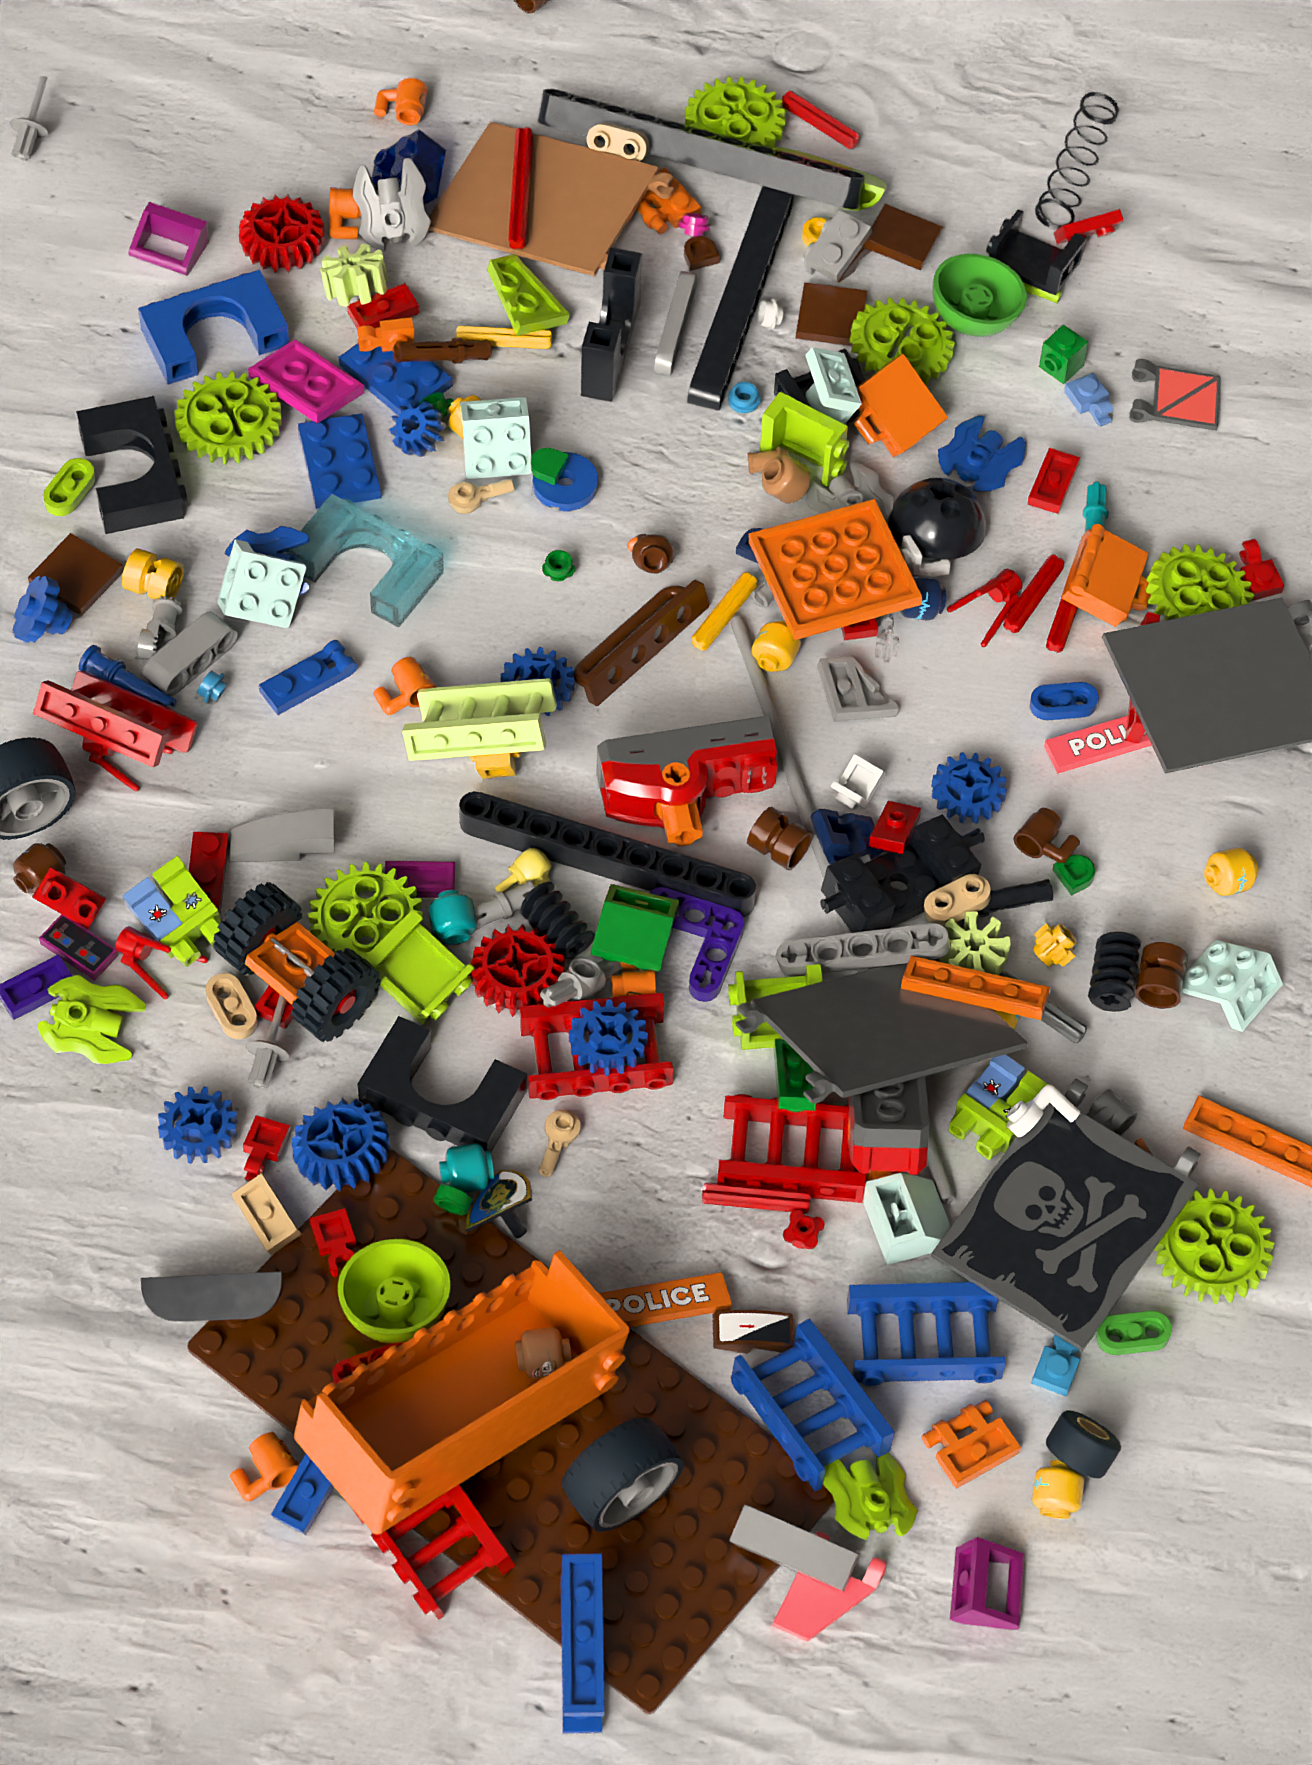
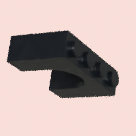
[581,247,642,402]
[76,396,188,534]
[357,1016,527,1154]

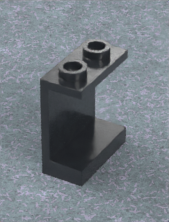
[986,209,1087,296]

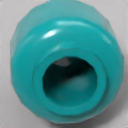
[429,890,477,945]
[439,1143,494,1193]

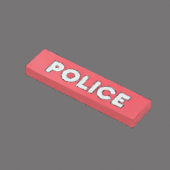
[1044,716,1152,774]

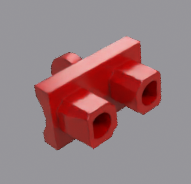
[32,866,106,929]

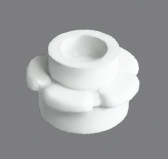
[757,299,783,330]

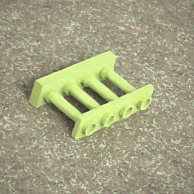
[402,678,557,761]

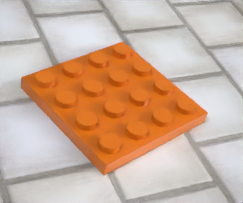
[749,499,922,640]

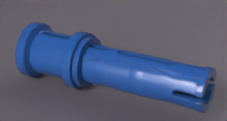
[78,645,177,710]

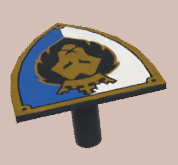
[466,1170,532,1238]

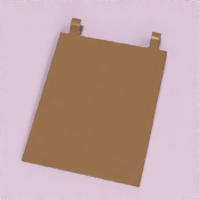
[428,122,675,277]

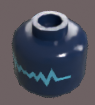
[900,575,946,621]

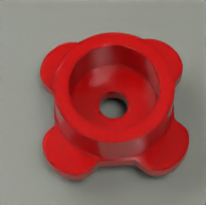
[783,1210,825,1250]

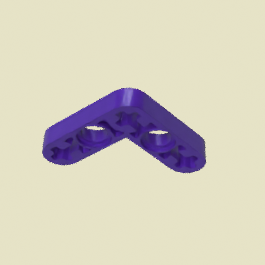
[649,887,744,1002]

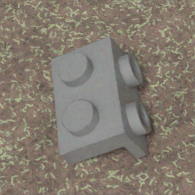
[804,209,872,282]

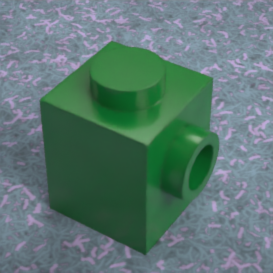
[1039,324,1088,384]

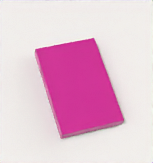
[248,339,364,424]

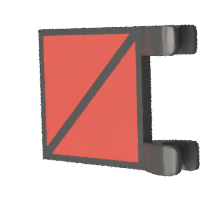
[1129,358,1220,431]

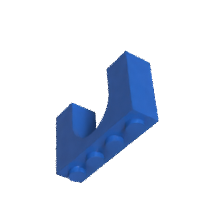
[138,269,289,385]

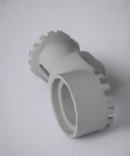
[137,596,183,660]

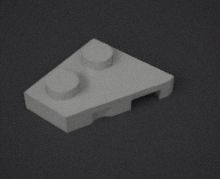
[817,656,899,721]

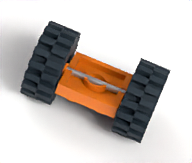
[213,882,381,1042]

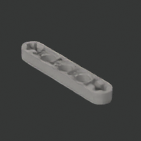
[776,923,951,976]

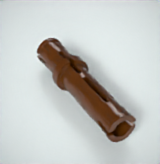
[393,338,491,364]

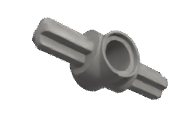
[540,958,623,1008]

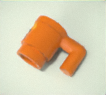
[374,78,428,125]
[329,187,361,240]
[373,657,437,715]
[611,962,656,997]
[230,1432,299,1501]

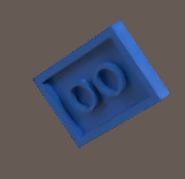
[338,343,453,416]
[298,413,381,509]

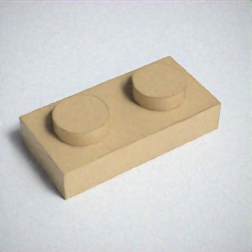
[231,1173,302,1256]

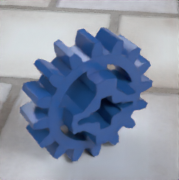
[501,647,575,716]
[931,752,1007,824]
[569,999,648,1076]
[158,1086,238,1164]

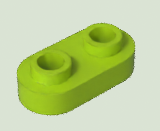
[43,458,95,516]

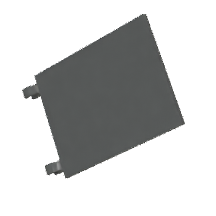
[1102,597,1312,774]
[736,959,1028,1103]

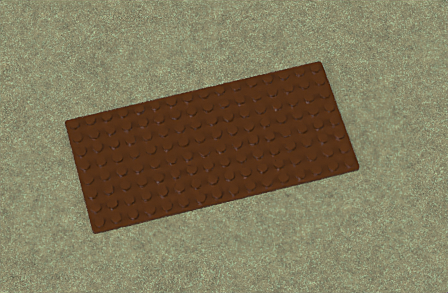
[187,1148,835,1714]

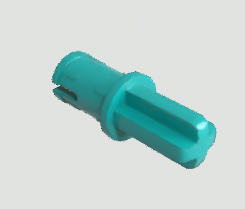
[1082,482,1109,533]

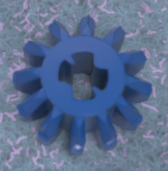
[388,400,447,457]

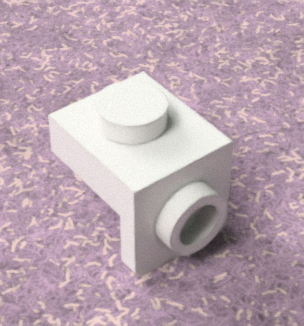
[900,535,951,577]
[830,754,886,809]

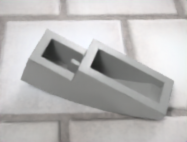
[230,808,335,862]
[729,1505,859,1591]

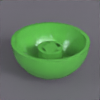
[932,254,1027,337]

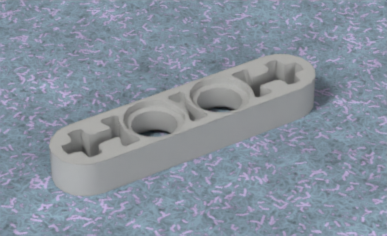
[654,271,697,376]

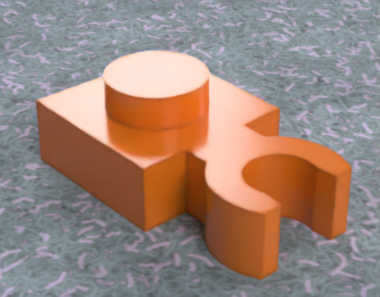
[357,317,414,352]

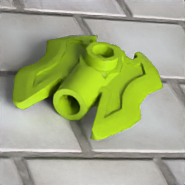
[38,974,146,1064]
[823,1452,918,1540]

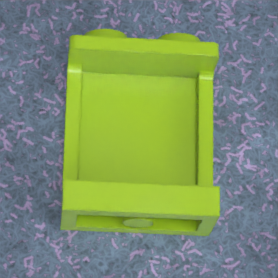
[760,392,849,487]
[364,909,475,1025]
[728,964,823,1050]

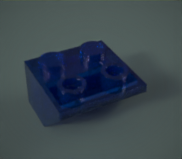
[372,129,446,205]

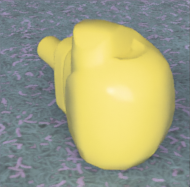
[494,848,552,892]

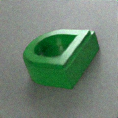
[531,448,569,486]
[1052,854,1095,896]

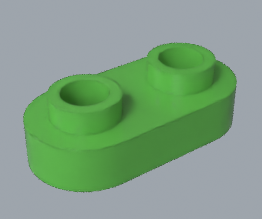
[1096,1311,1172,1355]

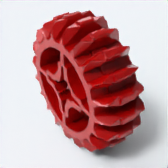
[239,194,325,273]
[470,923,566,1017]

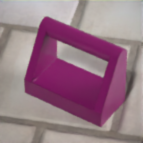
[128,202,209,276]
[950,1537,1025,1630]

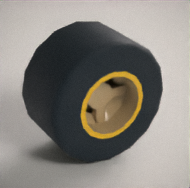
[1046,1410,1121,1479]

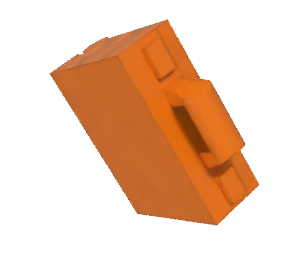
[853,354,948,457]
[1061,524,1151,627]

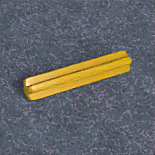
[456,325,552,349]
[692,572,757,651]

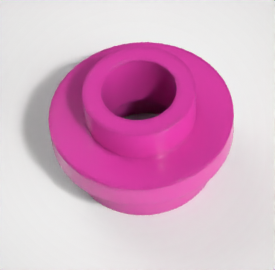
[679,213,711,236]

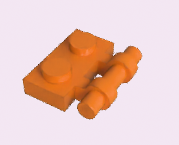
[635,167,702,234]
[921,1400,1021,1489]

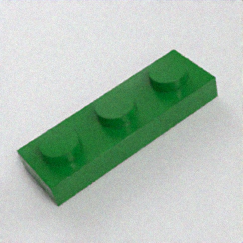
[774,1039,816,1112]

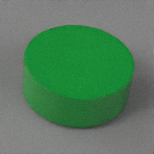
[433,1185,472,1215]

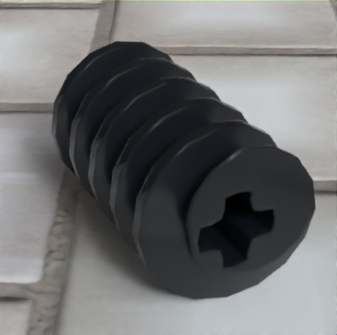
[520,882,595,960]
[1088,932,1141,1012]

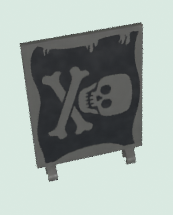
[931,1079,1201,1352]

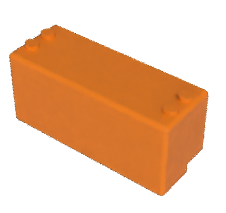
[294,1250,629,1534]

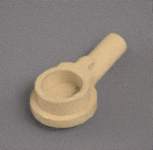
[448,479,514,514]
[538,1109,581,1177]

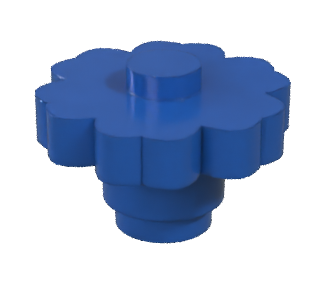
[12,576,73,643]

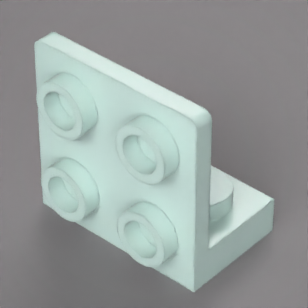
[805,347,862,424]
[460,397,531,479]
[217,539,306,628]
[1182,940,1283,1032]

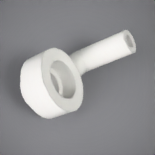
[1007,1085,1080,1137]

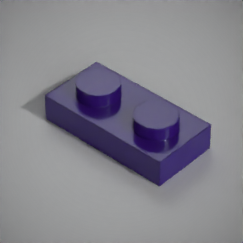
[0,954,72,1020]

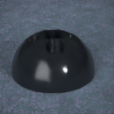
[888,478,986,560]

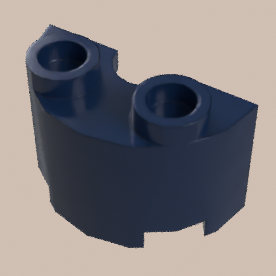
[810,809,884,864]

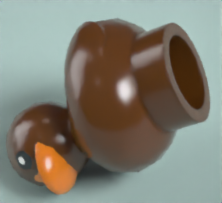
[628,534,675,574]

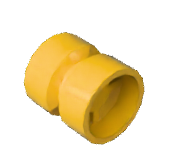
[122,548,184,600]

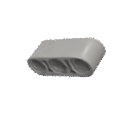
[143,611,238,696]

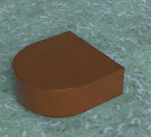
[684,236,720,271]

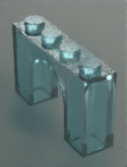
[286,494,444,628]

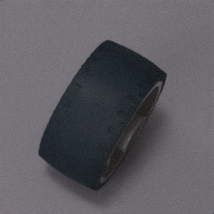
[0,737,76,840]
[562,1417,684,1532]

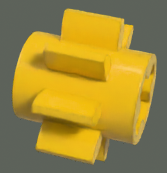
[1033,923,1077,967]

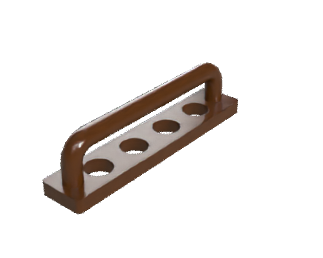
[573,580,710,706]

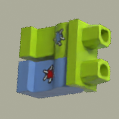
[122,855,222,967]
[948,1054,1049,1160]

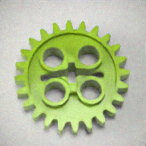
[685,76,786,148]
[849,297,955,385]
[175,371,282,465]
[1145,544,1254,621]
[308,862,424,959]
[1154,1189,1274,1304]

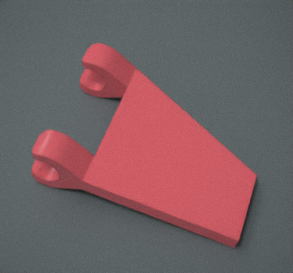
[773,1531,886,1641]

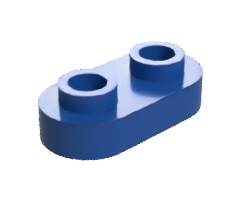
[1030,682,1099,721]

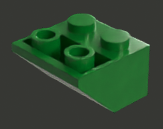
[590,884,679,972]

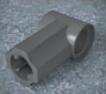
[1086,1089,1137,1136]

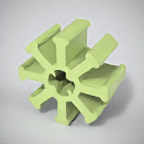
[320,244,388,306]
[939,911,1011,975]

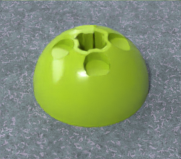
[338,1239,450,1343]

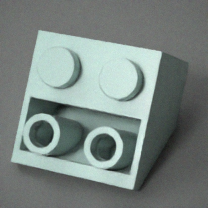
[863,1173,951,1265]

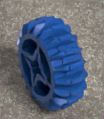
[291,1097,391,1192]

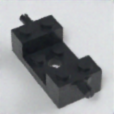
[820,814,985,933]

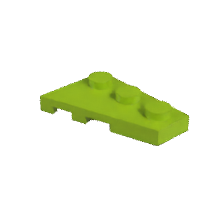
[487,254,570,336]

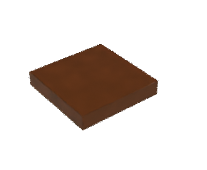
[862,204,943,270]
[795,282,867,346]
[28,533,124,616]

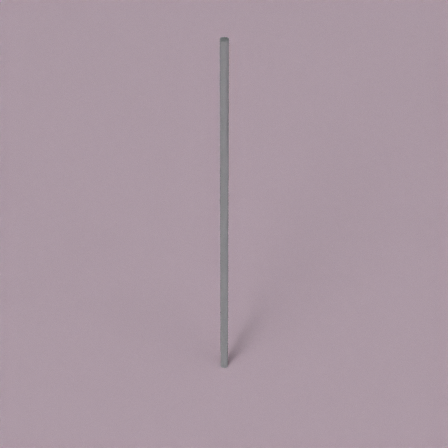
[730,616,955,1204]

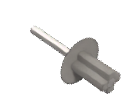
[10,76,48,161]
[246,995,289,1088]

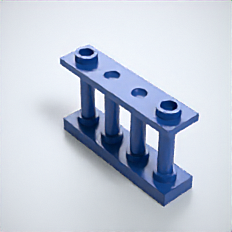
[847,1282,1005,1386]
[731,1319,895,1492]
[561,1554,604,1734]

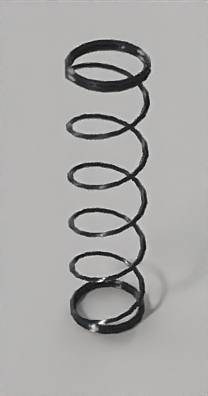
[1035,92,1119,230]

